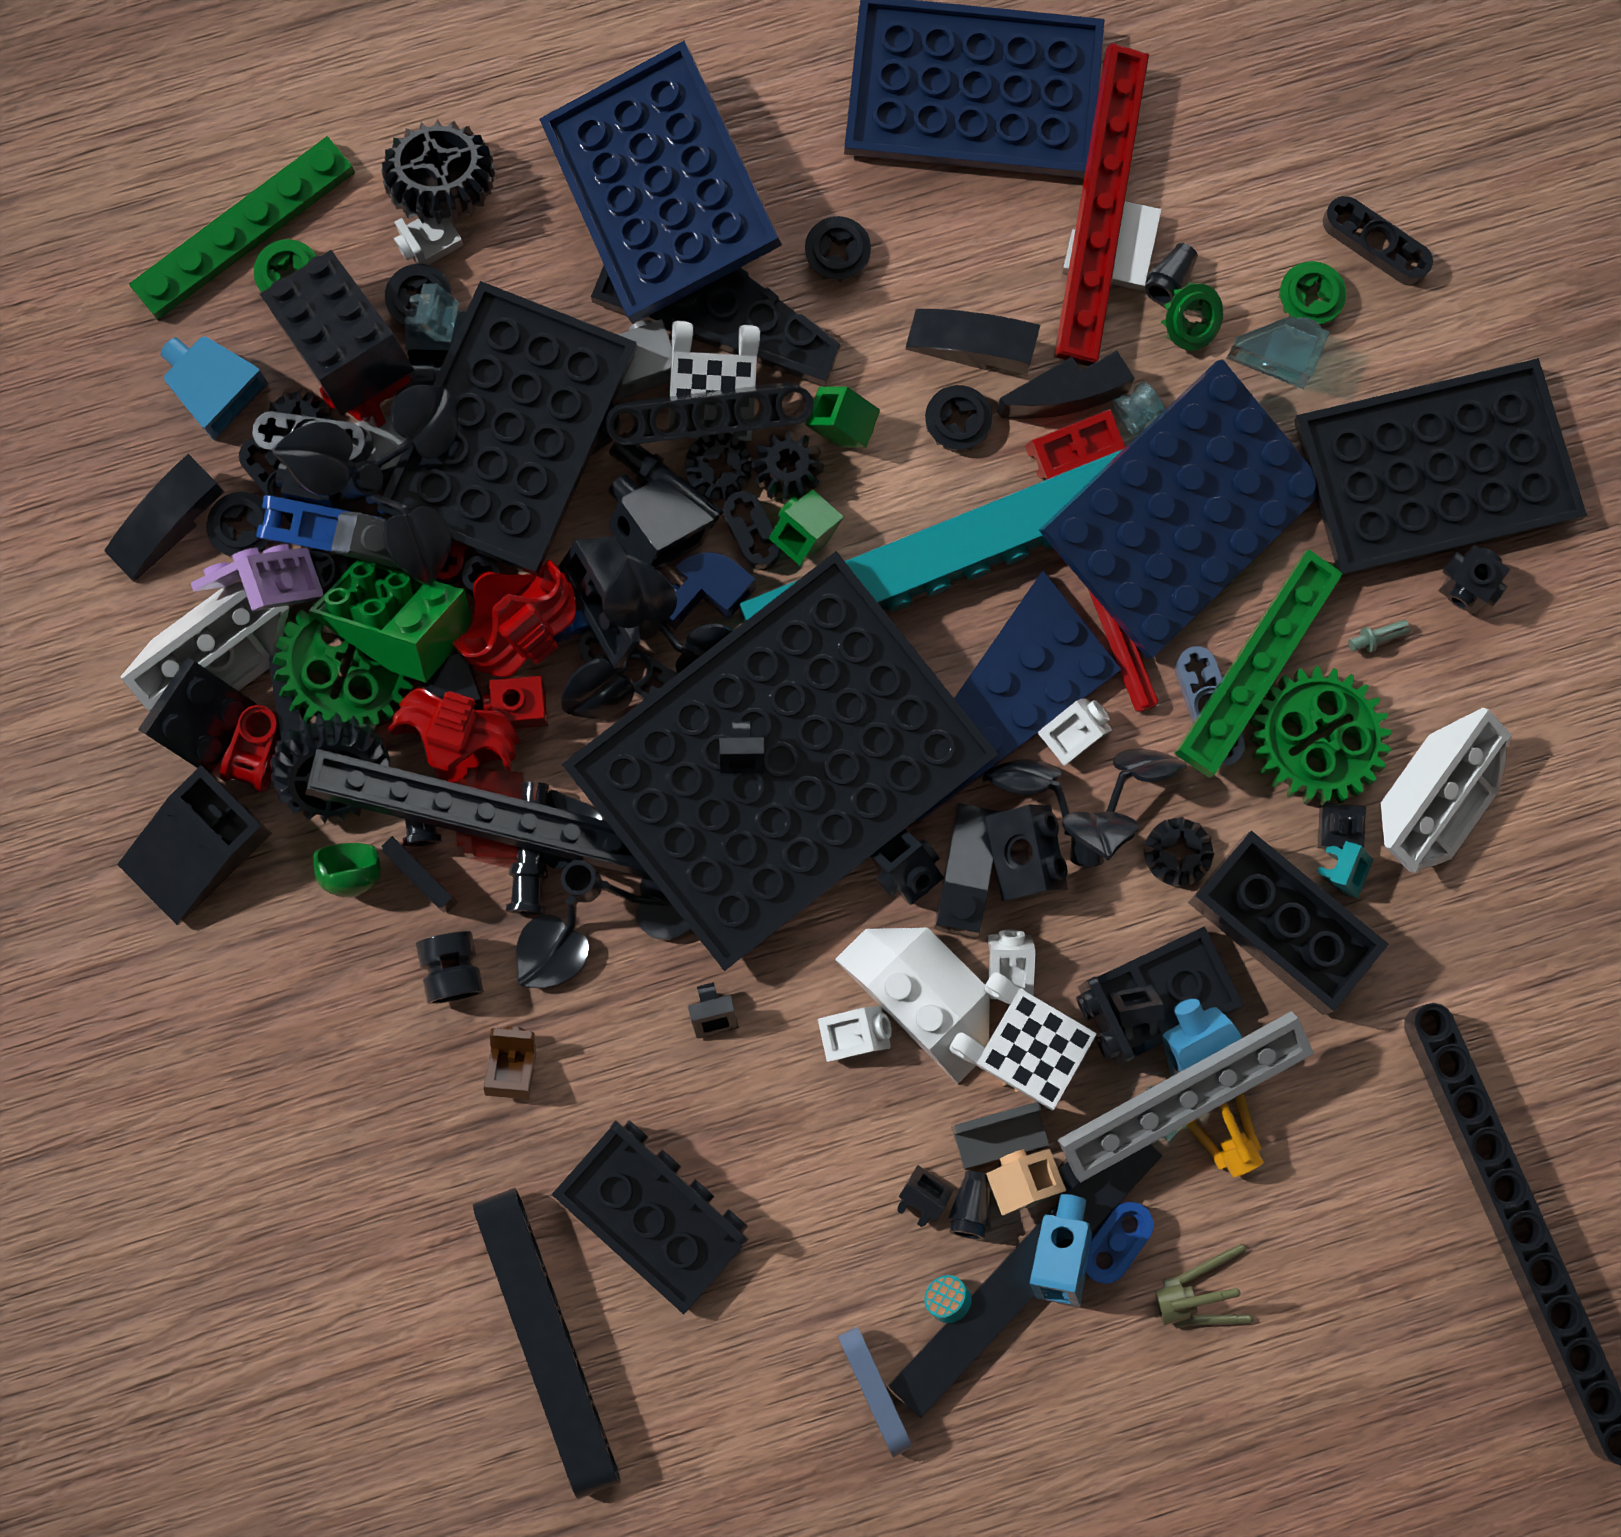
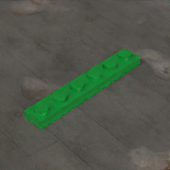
[129,136,355,320]
[1174,549,1342,778]

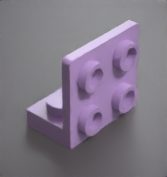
[191,544,324,611]

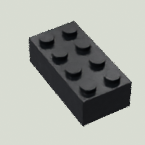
[260,250,415,416]
[1188,830,1389,1015]

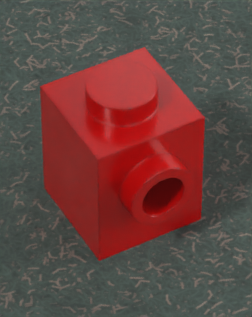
[483,676,548,729]

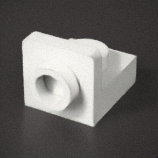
[394,218,464,265]
[1038,697,1112,766]
[988,929,1036,999]
[818,1006,892,1062]

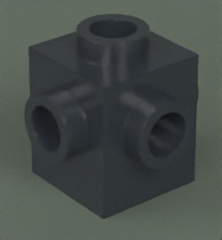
[1438,545,1510,615]
[870,829,944,905]

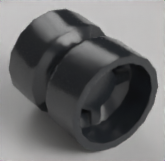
[416,931,484,1004]

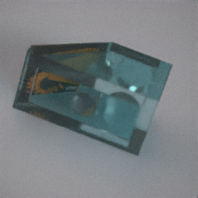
[1226,316,1330,389]

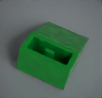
[309,559,472,682]

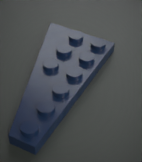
[915,570,1121,824]

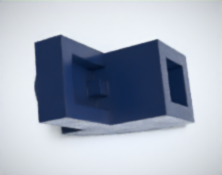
[666,552,756,630]

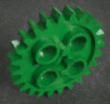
[273,601,413,730]
[1249,666,1392,806]

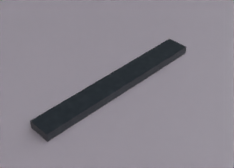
[305,749,649,878]
[887,1144,1163,1418]

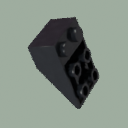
[117,765,272,925]

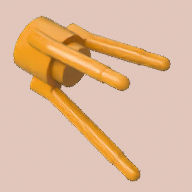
[1186,1093,1264,1177]

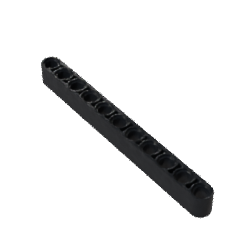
[1404,1003,1621,1465]

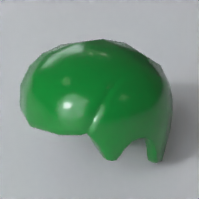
[313,843,381,898]

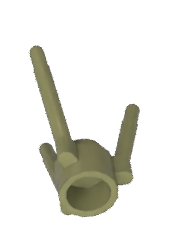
[1155,1244,1254,1329]

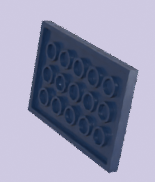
[844,0,1105,178]
[539,40,782,324]
[1039,359,1318,658]

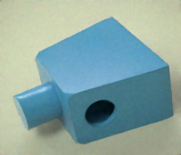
[160,336,268,440]
[1162,999,1243,1077]
[1030,1194,1092,1307]

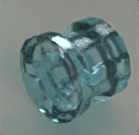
[1113,382,1165,435]

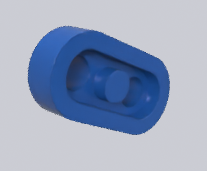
[1086,1202,1154,1284]

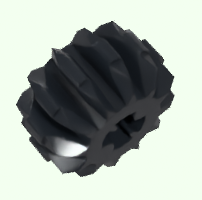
[752,430,824,503]

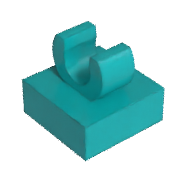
[1317,841,1374,899]

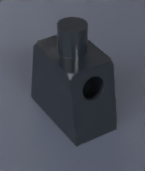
[608,474,714,570]

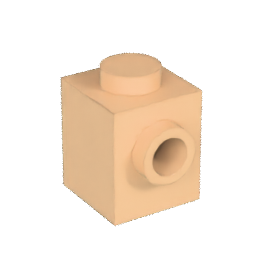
[986,1149,1066,1216]

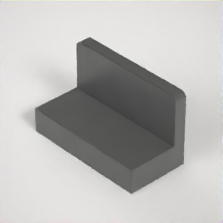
[951,1102,1049,1169]

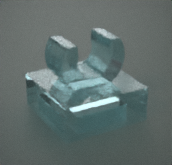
[405,284,460,341]

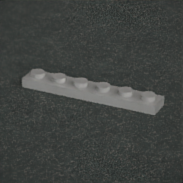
[1058,1011,1314,1183]

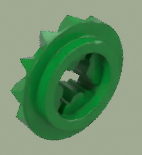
[253,239,317,293]
[1278,261,1346,328]
[1161,283,1223,351]

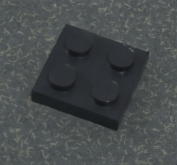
[138,657,258,773]

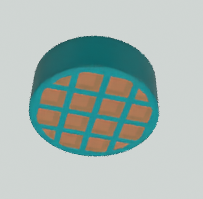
[924,1275,972,1323]

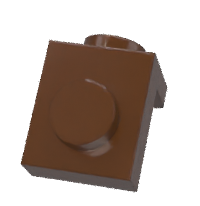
[484,1026,536,1100]

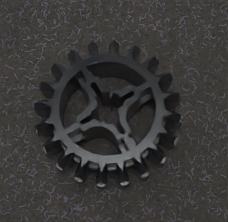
[381,119,495,226]
[270,712,390,824]

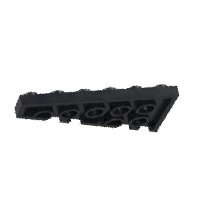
[591,265,840,386]

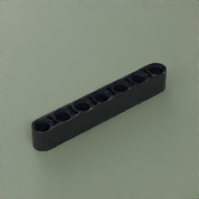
[473,1187,621,1499]

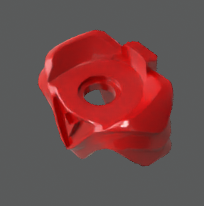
[453,560,576,677]
[388,687,520,783]

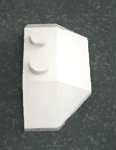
[120,580,289,712]
[1381,708,1512,873]
[835,928,990,1084]

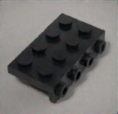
[551,1120,749,1314]

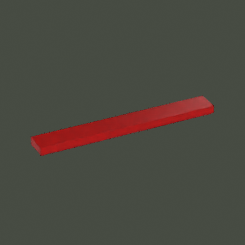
[1054,43,1149,366]

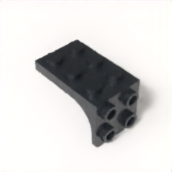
[1076,926,1244,1066]

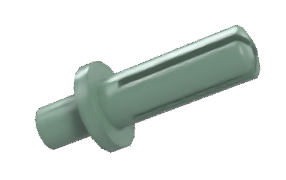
[1348,620,1410,652]

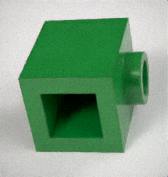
[805,386,880,448]
[768,489,844,566]

